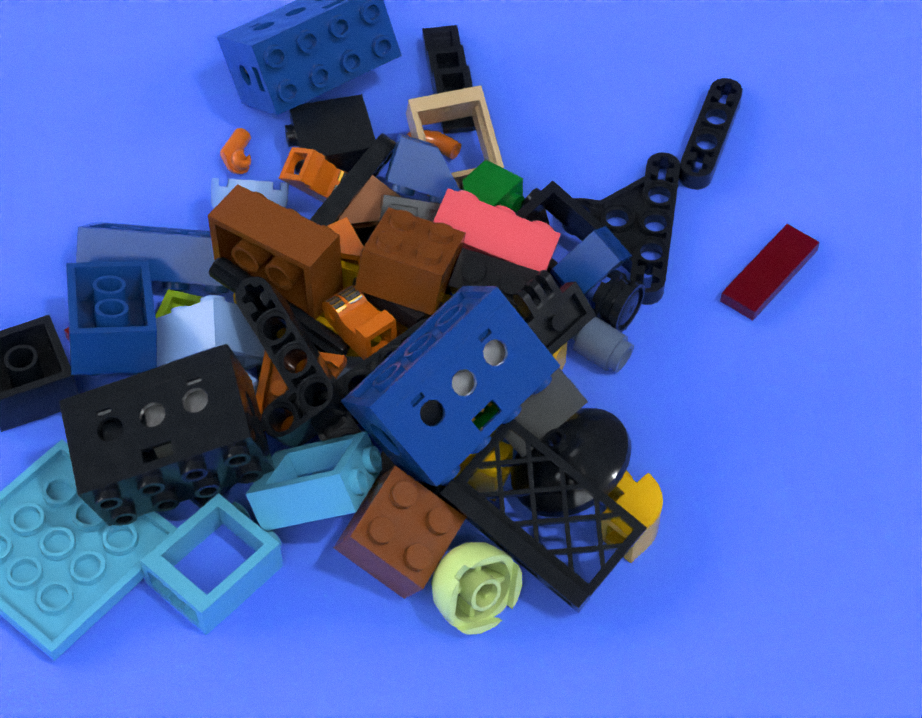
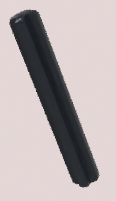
[209,257,350,356]

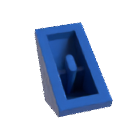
[550,226,632,295]

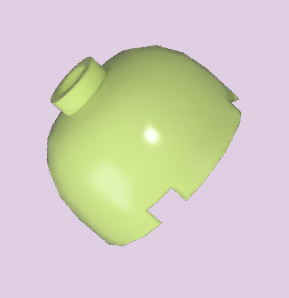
[431,542,523,635]

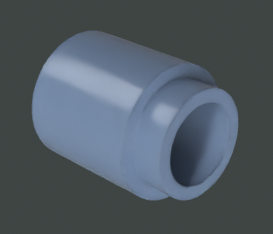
[571,316,634,373]

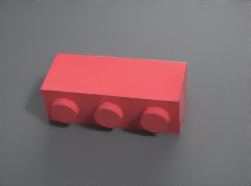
[433,188,561,271]

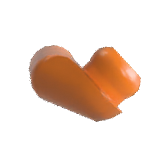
[220,128,252,175]

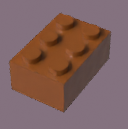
[207,184,343,319]

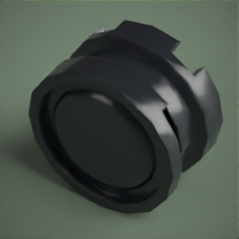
[592,270,646,333]

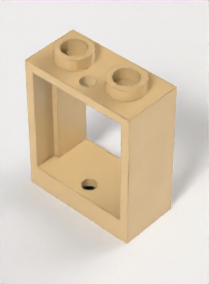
[406,85,504,196]

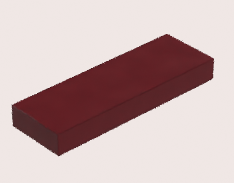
[720,224,820,321]

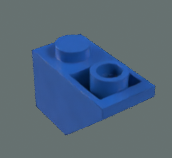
[385,133,460,204]

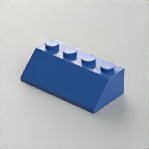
[76,222,228,293]

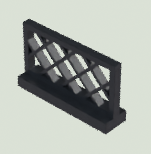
[440,419,647,613]

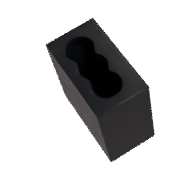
[284,94,379,175]

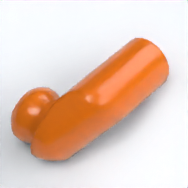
[407,130,461,159]

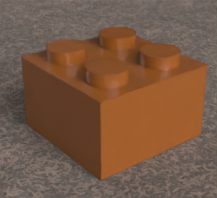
[355,207,466,315]
[333,466,466,599]

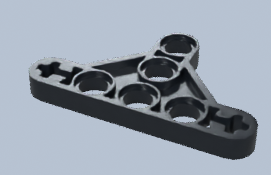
[562,152,680,305]

